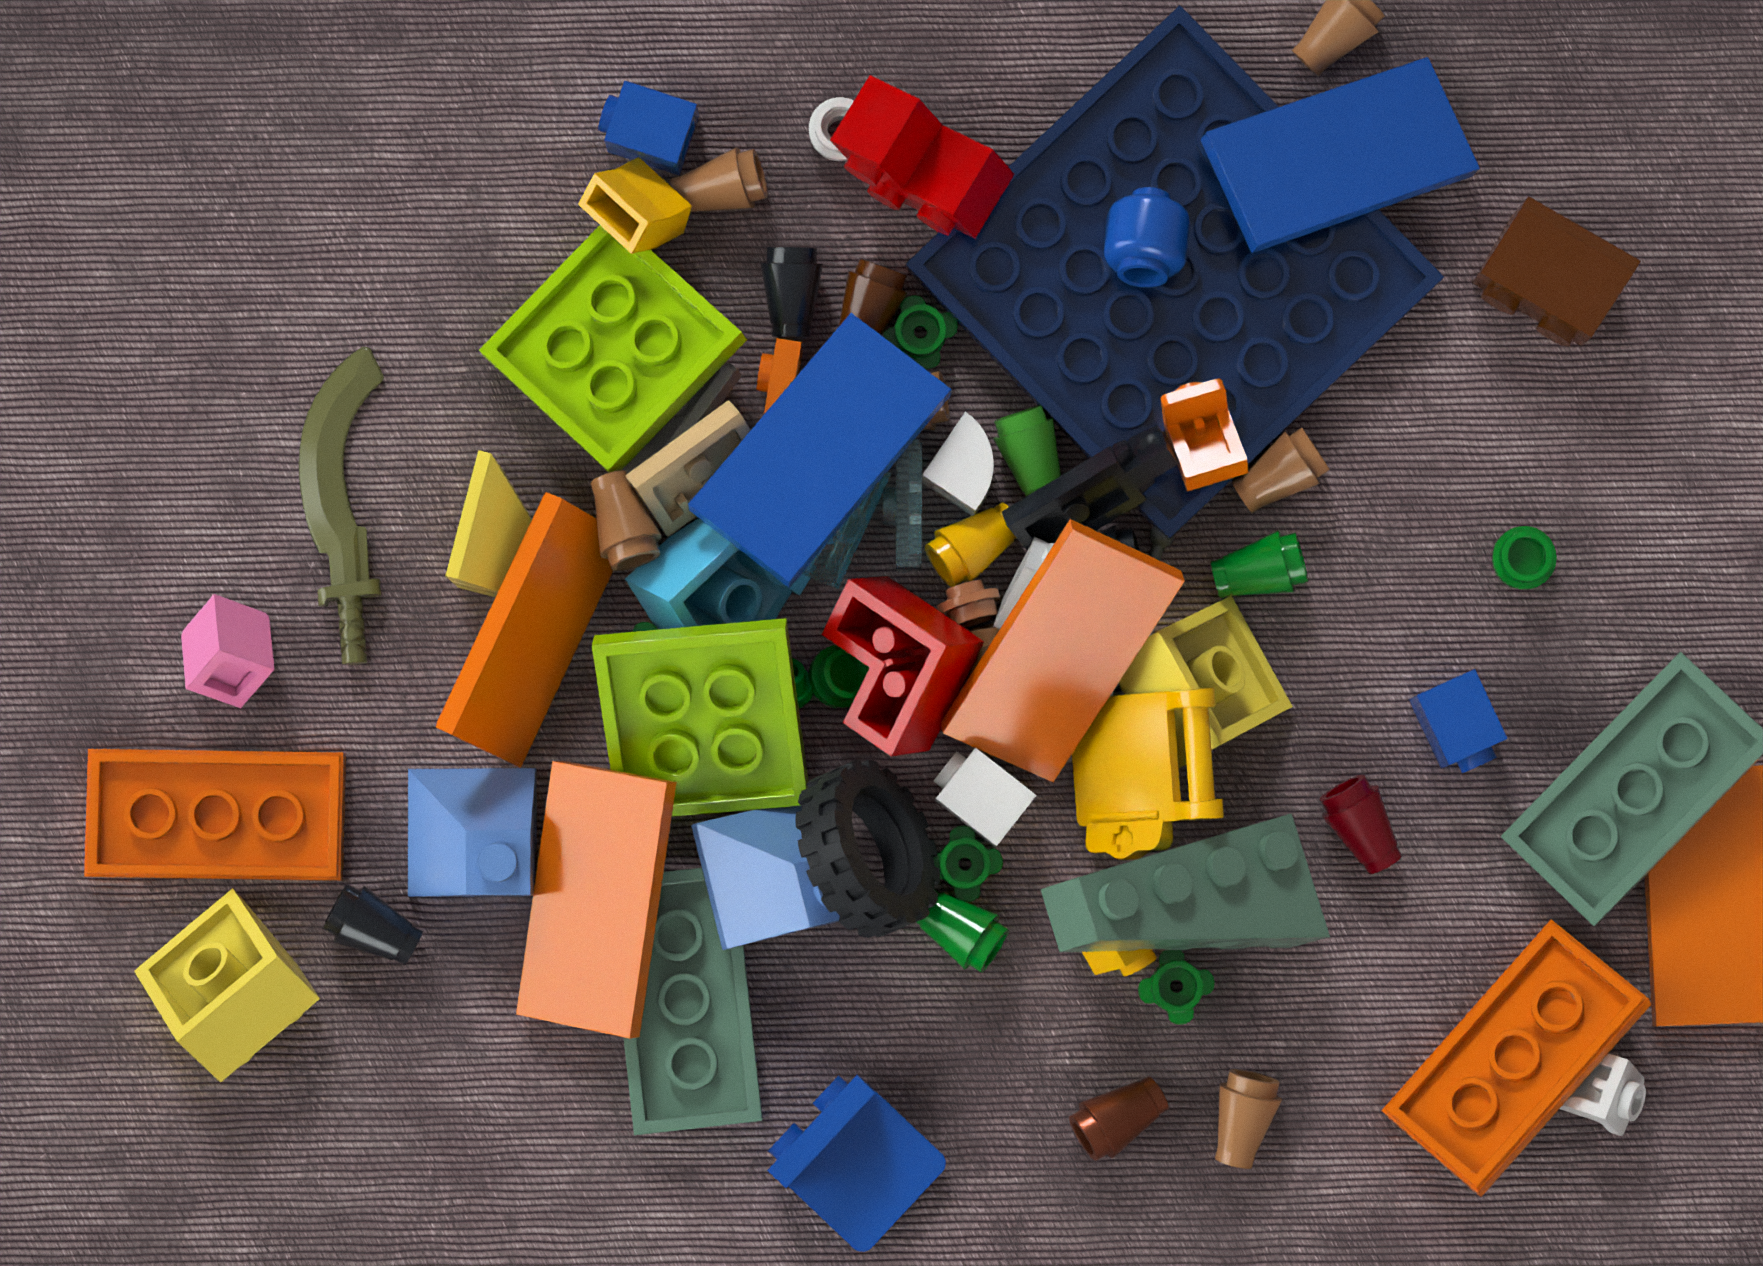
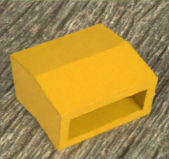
[578,157,692,254]

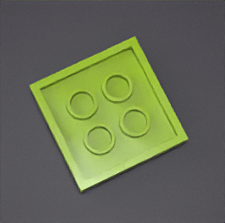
[479,225,747,473]
[592,618,809,817]

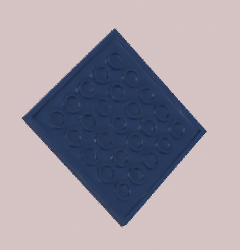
[905,5,1444,540]

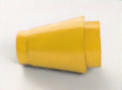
[925,502,1016,587]

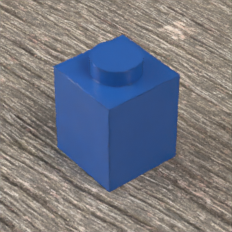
[598,80,699,176]
[1409,669,1508,773]

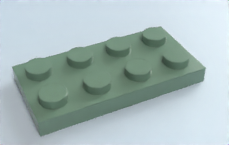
[1500,651,1763,927]
[623,868,763,1135]

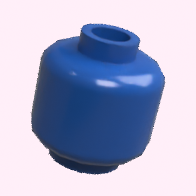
[1103,187,1190,288]

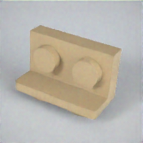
[625,400,751,537]

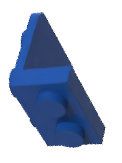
[767,1074,946,1252]

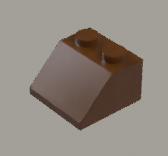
[1472,196,1641,347]

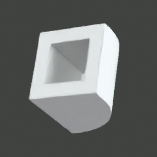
[922,411,994,516]

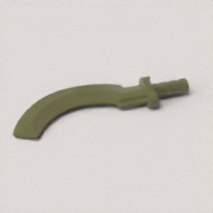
[299,347,384,665]

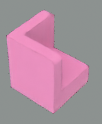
[181,594,275,708]

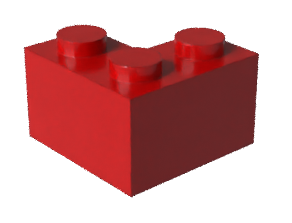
[830,75,1014,238]
[821,576,984,757]

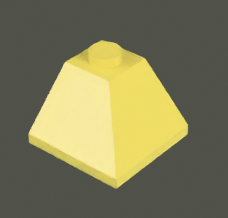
[445,450,532,597]

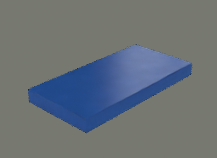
[1200,57,1480,253]
[688,313,951,588]

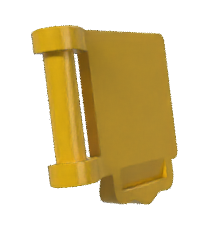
[1072,687,1224,860]

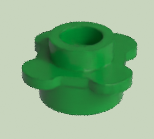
[883,295,958,370]
[933,826,1003,902]
[1138,950,1215,1025]

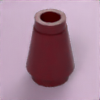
[1320,775,1402,875]

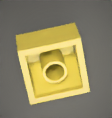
[1119,595,1293,768]
[134,888,320,1082]

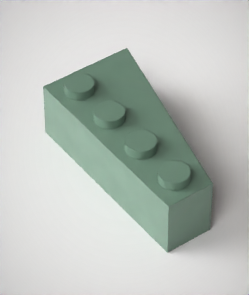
[1040,813,1330,952]

